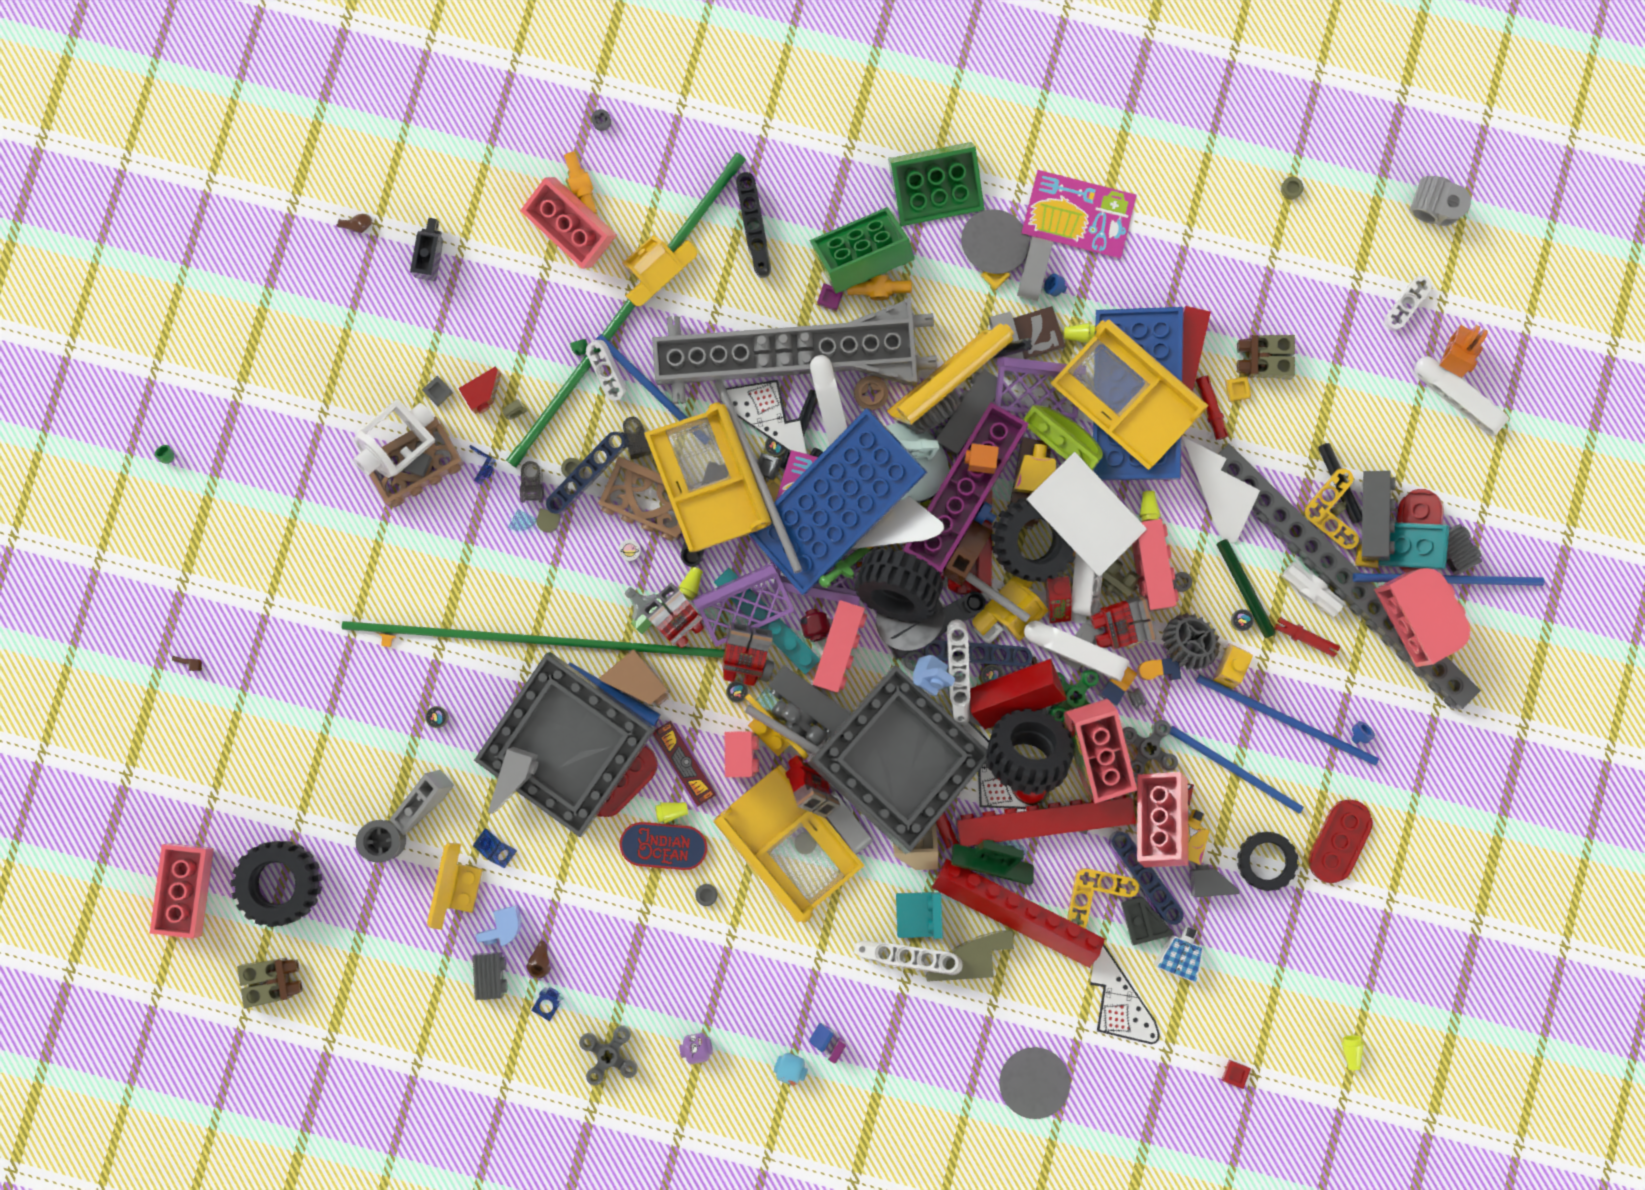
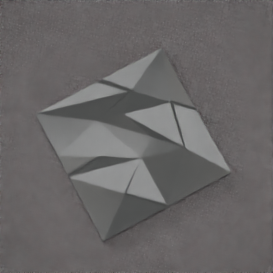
[474,652,657,837]
[808,665,987,854]

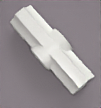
[1281,562,1345,617]

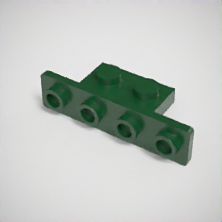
[951,840,1034,886]

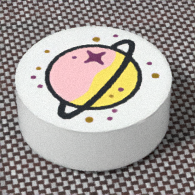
[619,539,641,562]

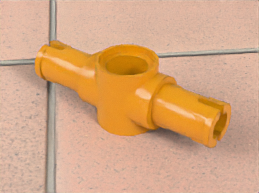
[564,151,598,214]
[847,275,912,301]

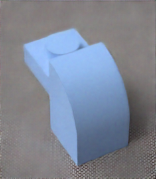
[913,655,955,696]
[475,905,522,946]

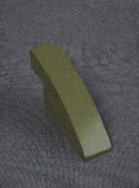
[926,929,1014,982]

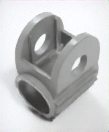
[1409,176,1471,226]

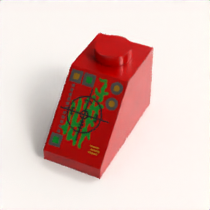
[458,366,501,414]
[1044,576,1072,624]

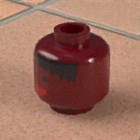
[800,609,830,642]

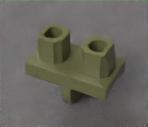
[1102,559,1140,596]

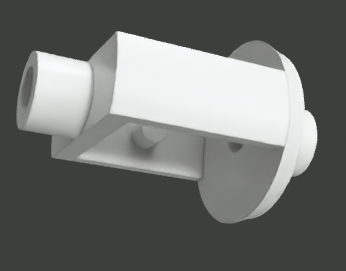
[353,399,435,478]

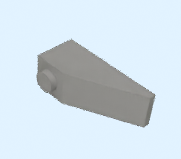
[488,747,538,814]
[389,770,454,835]

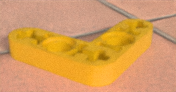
[1304,468,1359,549]
[1067,868,1139,928]

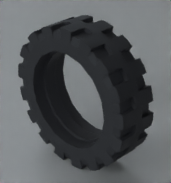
[1237,832,1299,891]

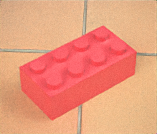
[520,177,617,269]
[1132,519,1179,612]
[813,600,867,694]
[724,731,759,777]
[1137,772,1188,867]
[149,843,214,939]

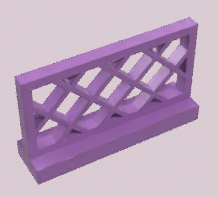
[995,357,1086,418]
[773,549,869,605]
[693,562,795,647]

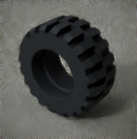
[991,498,1076,582]
[855,549,943,623]
[986,709,1075,795]
[231,840,322,927]

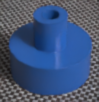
[1044,273,1067,297]
[974,501,997,525]
[1351,721,1375,744]

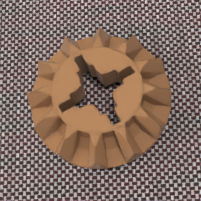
[854,376,888,410]

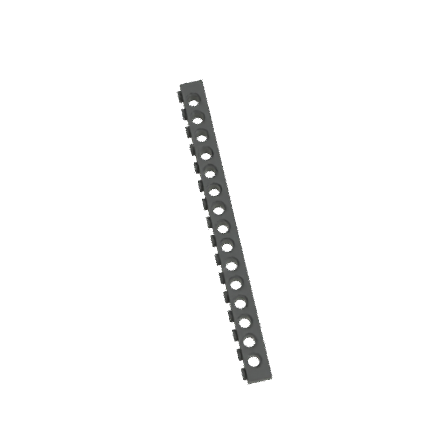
[1218,444,1481,709]

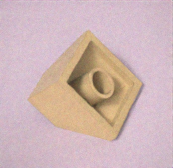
[893,823,938,870]

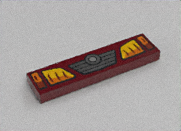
[653,720,716,807]

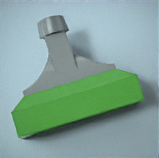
[625,587,668,634]

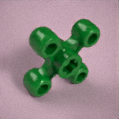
[1049,669,1099,722]

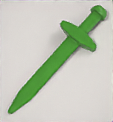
[819,546,876,588]

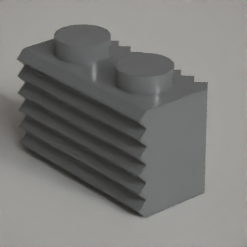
[1446,524,1482,575]
[472,952,508,1000]

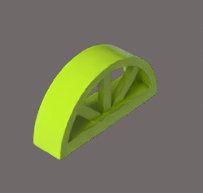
[1023,405,1103,471]

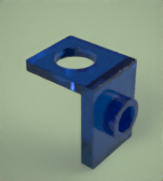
[469,445,496,485]
[473,828,517,868]
[531,987,564,1021]

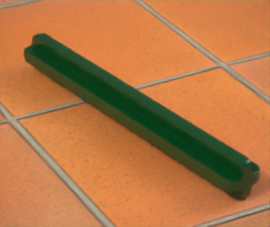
[1216,539,1276,638]

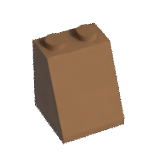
[599,649,671,706]

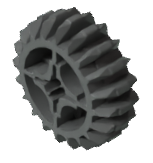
[907,390,961,434]
[1161,613,1221,671]

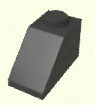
[1189,864,1240,897]

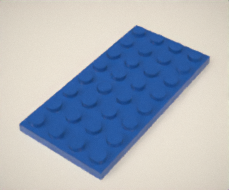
[1093,307,1184,481]
[749,408,928,595]

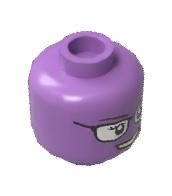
[679,1033,713,1064]

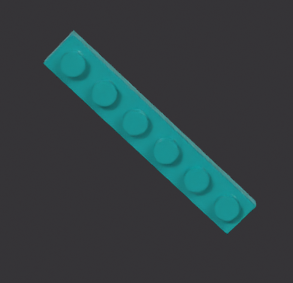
[714,567,820,675]

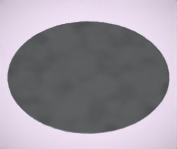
[961,209,1029,274]
[876,600,944,651]
[999,1047,1070,1119]

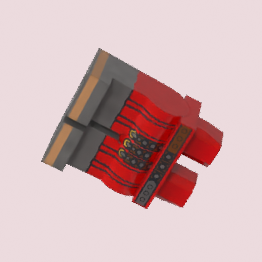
[640,582,704,648]
[1090,595,1156,650]
[722,622,773,686]
[785,755,841,818]

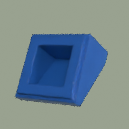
[809,1023,834,1052]

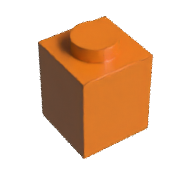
[965,444,999,474]

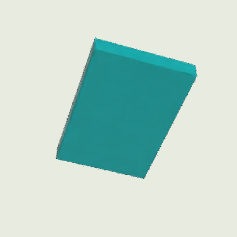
[1378,523,1450,570]

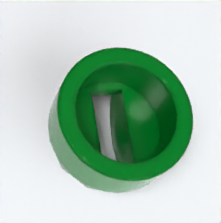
[570,339,588,356]
[155,445,175,464]

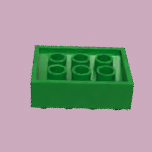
[888,142,985,226]
[809,207,915,293]

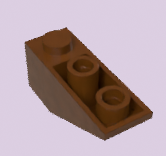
[943,520,993,586]

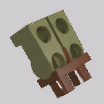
[1236,335,1295,380]
[237,957,303,1009]

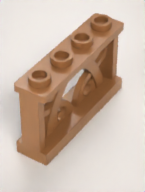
[369,416,465,507]
[598,456,695,541]

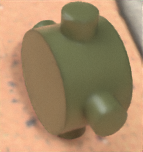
[1331,501,1347,516]

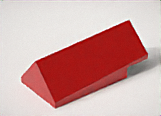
[970,658,1067,730]

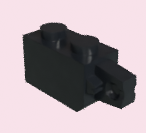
[410,217,444,281]

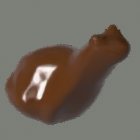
[336,213,372,233]
[526,941,551,978]

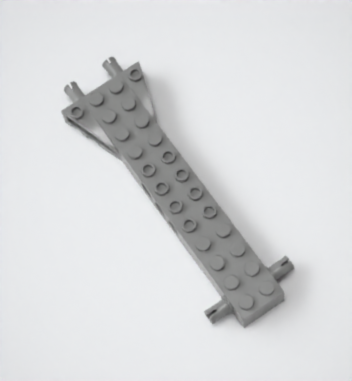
[652,297,937,404]

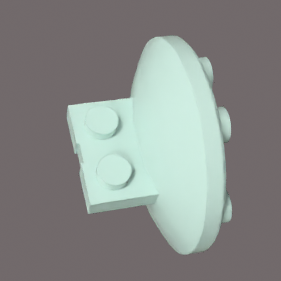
[886,423,948,503]

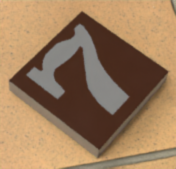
[1013,306,1066,360]

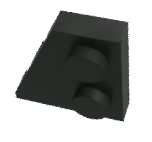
[1120,896,1174,946]

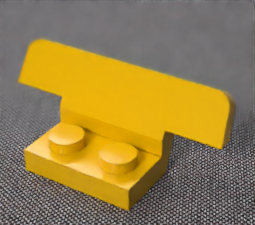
[622,235,697,307]
[972,576,1049,642]
[744,694,809,760]
[427,842,483,930]

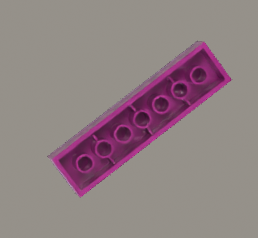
[903,402,1029,575]

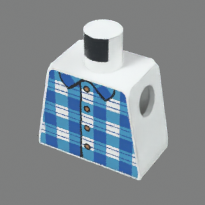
[1153,926,1203,983]

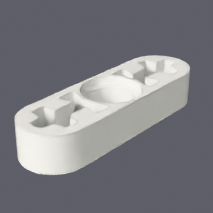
[1384,276,1432,331]
[586,340,627,401]

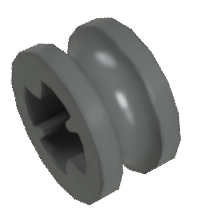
[591,109,611,131]
[1172,572,1192,592]
[904,651,923,671]
[1128,688,1146,710]

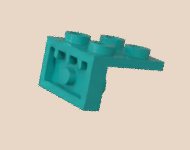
[896,892,943,939]

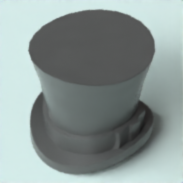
[355,820,406,863]

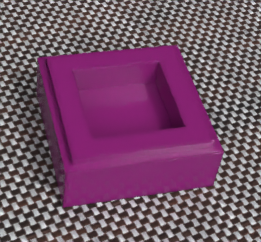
[817,283,844,312]
[828,1038,846,1064]

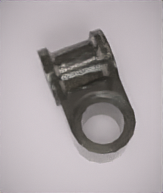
[623,416,652,460]
[520,461,544,503]

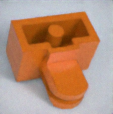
[1439,325,1488,378]

